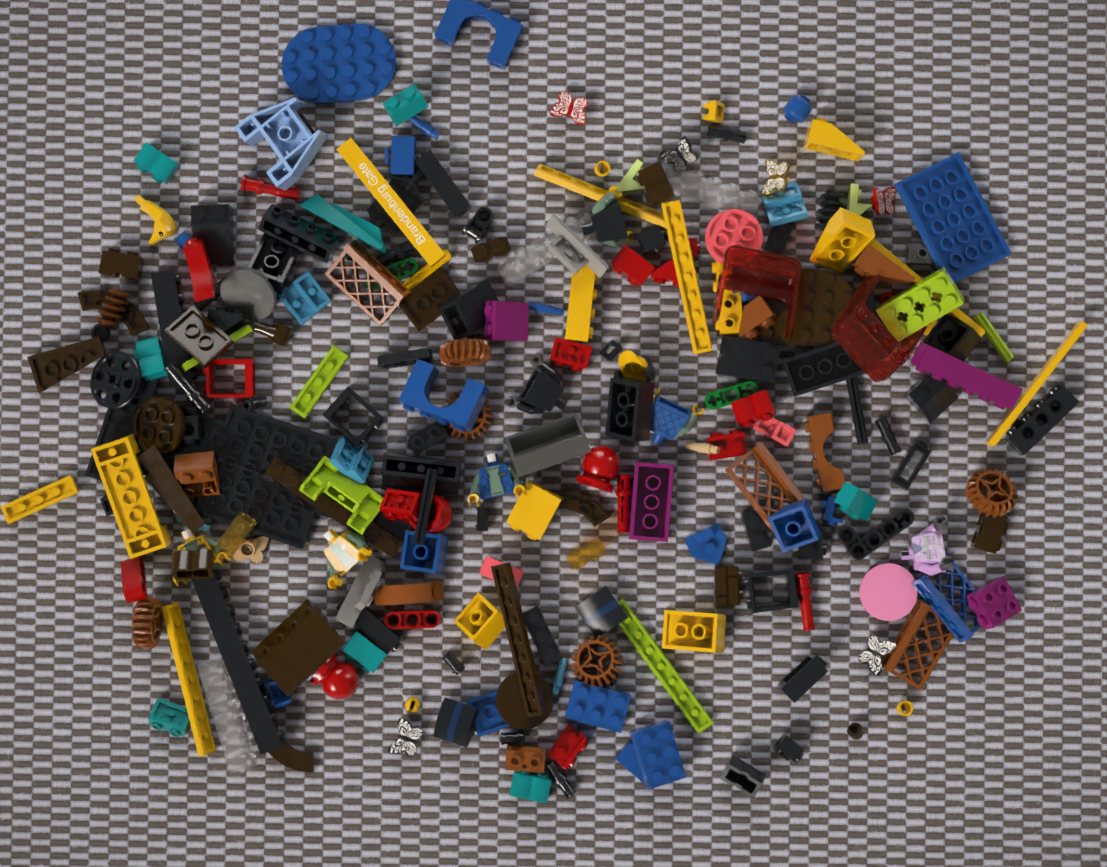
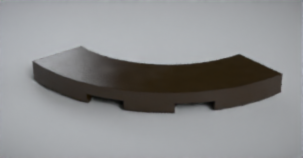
[77,290,150,336]
[552,490,610,527]
[268,741,314,772]

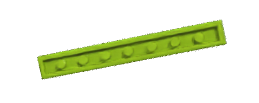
[618,598,714,734]

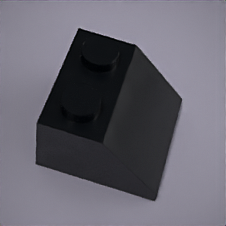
[922,313,982,361]
[904,372,959,424]

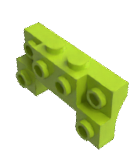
[299,456,383,535]

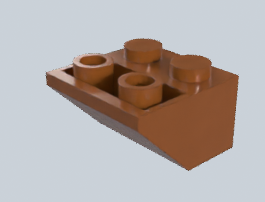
[739,296,777,340]
[174,451,220,498]

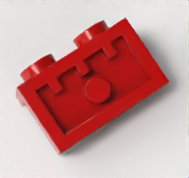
[550,337,593,372]
[706,429,747,461]
[379,488,422,523]
[546,723,588,770]

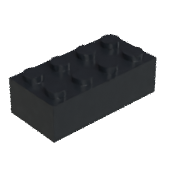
[782,336,868,397]

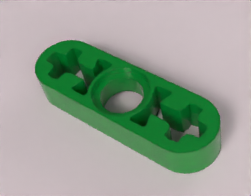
[366,258,419,290]
[704,381,759,410]

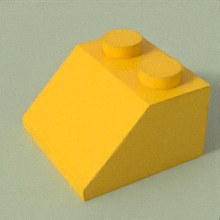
[454,592,505,650]

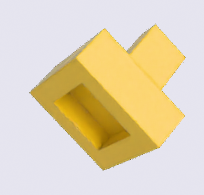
[702,100,725,123]

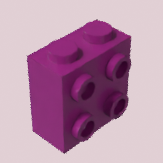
[484,301,529,341]
[966,576,1022,630]

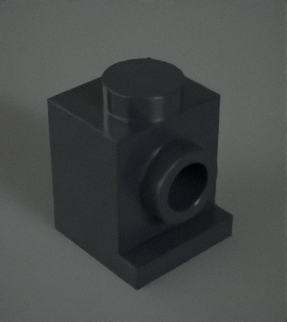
[772,733,804,763]

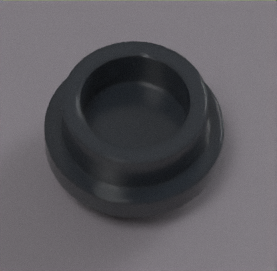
[91,324,111,342]

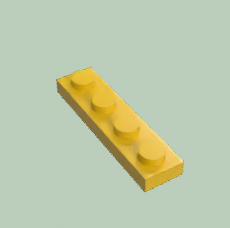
[1,475,80,524]

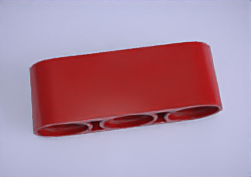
[121,556,148,604]
[384,610,441,629]

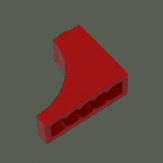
[183,238,217,302]

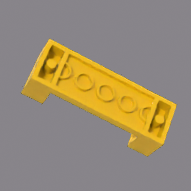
[91,434,172,559]

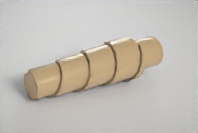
[685,442,720,454]

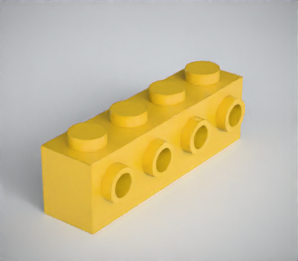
[711,259,742,335]
[565,265,599,343]

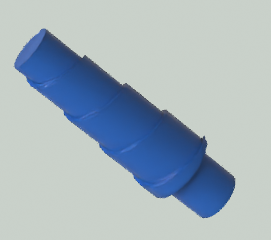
[408,116,440,140]
[529,302,564,315]

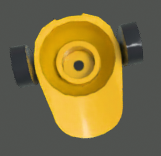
[613,350,656,381]

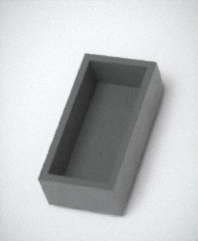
[505,412,591,478]

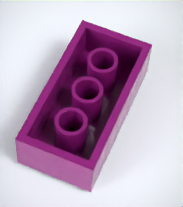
[628,462,674,542]

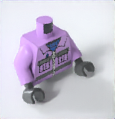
[900,515,954,576]

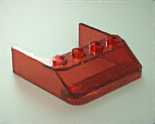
[712,245,801,338]
[832,274,927,382]

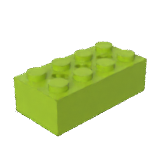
[876,267,964,343]

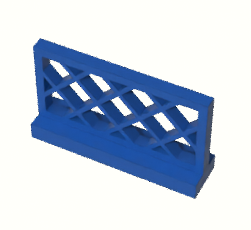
[911,553,981,643]

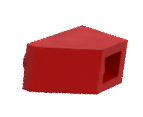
[650,258,679,287]

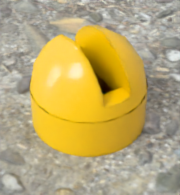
[594,161,610,177]
[405,697,421,713]
[896,701,913,716]

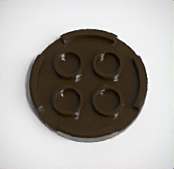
[133,397,185,455]
[496,672,554,729]

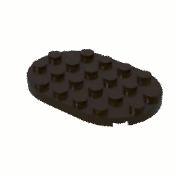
[742,267,857,347]

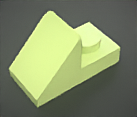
[616,159,645,194]
[846,183,872,215]

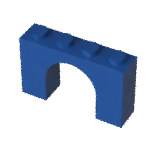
[434,0,523,70]
[398,359,490,432]

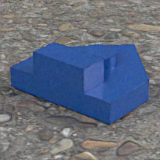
[684,523,727,565]

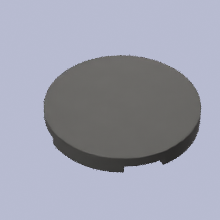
[220,267,277,321]

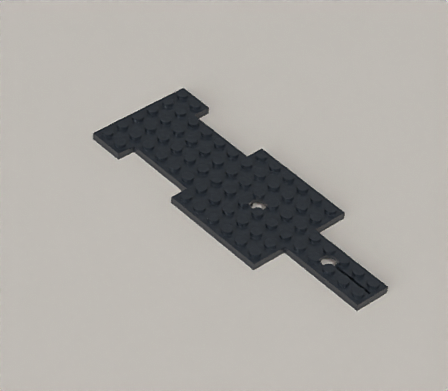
[85,367,412,550]

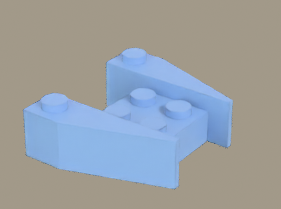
[234,97,328,191]

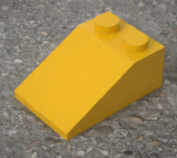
[803,118,865,161]
[809,207,875,274]
[662,610,726,653]

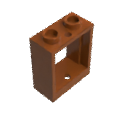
[505,744,546,773]

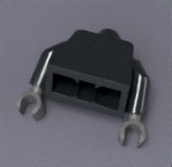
[506,355,567,414]

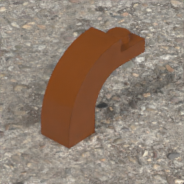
[373,581,444,605]

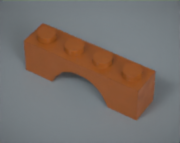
[804,412,845,492]

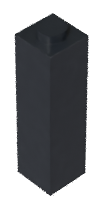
[415,150,471,219]
[336,595,402,654]

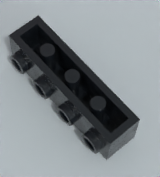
[258,204,341,263]

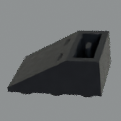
[436,278,499,341]

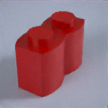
[731,390,776,428]

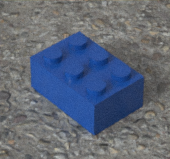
[565,678,631,733]
[629,720,686,789]

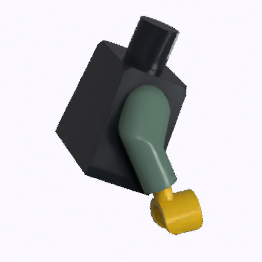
[581,186,633,247]

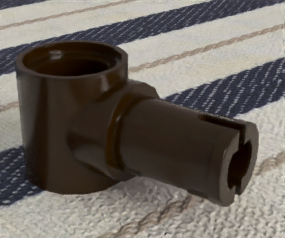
[253,321,293,347]

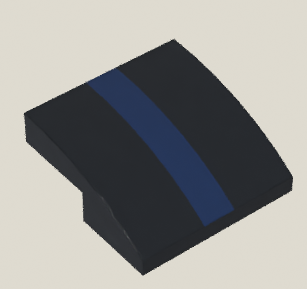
[575,586,628,639]
[433,698,480,748]

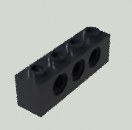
[1004,385,1079,456]

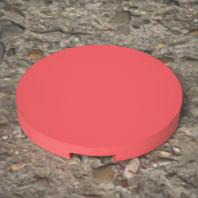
[705,209,763,267]

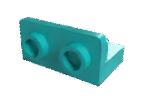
[148,697,190,737]

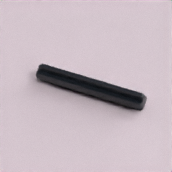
[846,377,868,444]
[413,468,438,545]

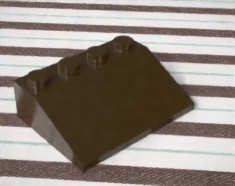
[251,599,345,696]

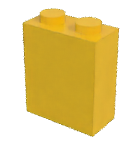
[506,480,564,541]

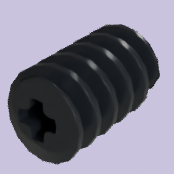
[814,191,845,231]

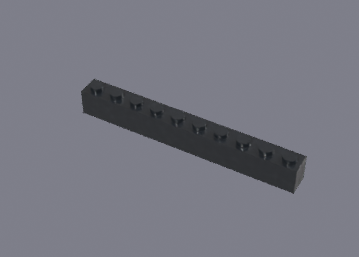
[191,566,286,755]

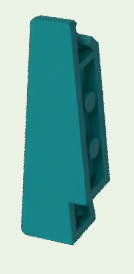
[301,194,386,253]

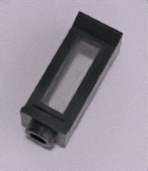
[888,440,932,491]

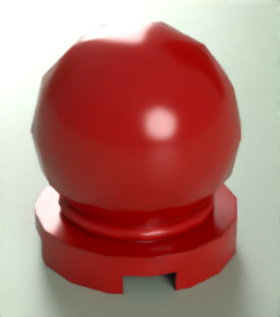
[575,445,620,493]
[409,494,453,533]
[309,653,359,700]

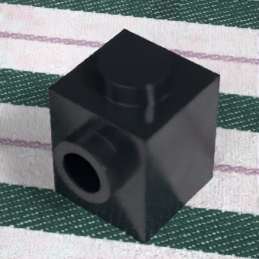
[637,226,668,255]

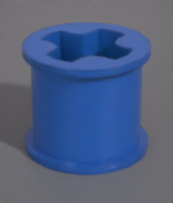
[174,230,191,250]

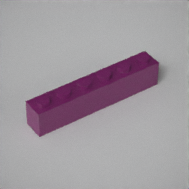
[910,342,1023,410]

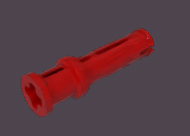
[241,174,300,201]
[615,475,632,533]
[794,572,815,631]

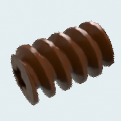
[95,288,132,331]

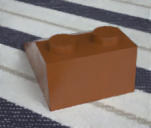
[850,244,916,285]

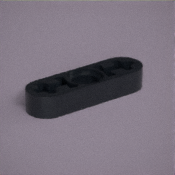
[377,348,433,369]

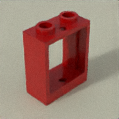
[203,359,255,399]

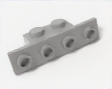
[546,214,609,278]
[336,555,385,628]

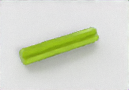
[974,312,1014,363]

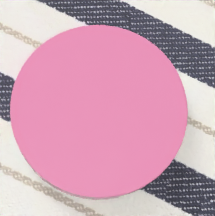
[859,563,918,621]

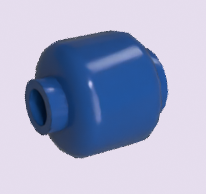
[783,95,812,124]

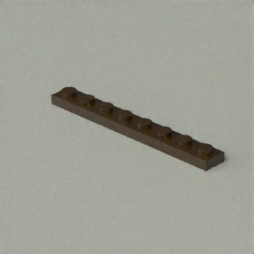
[265,457,404,558]
[491,562,547,717]

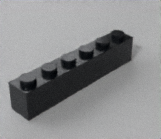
[151,269,198,388]

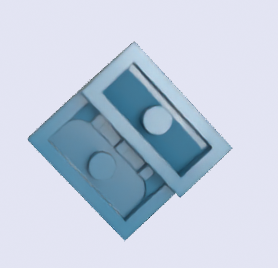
[760,182,808,227]
[277,271,331,326]
[329,435,375,484]

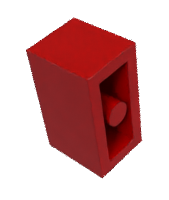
[611,244,655,288]

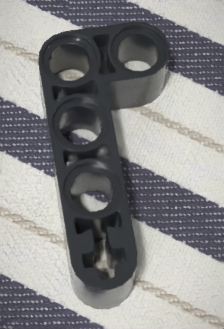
[836,509,914,560]

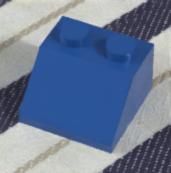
[768,498,821,553]
[400,530,449,575]

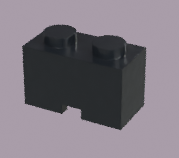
[740,510,771,552]
[720,755,766,799]

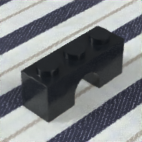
[523,605,563,667]

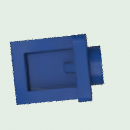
[820,497,843,526]
[264,678,292,709]

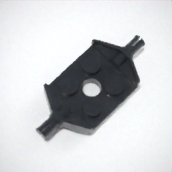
[367,169,424,234]

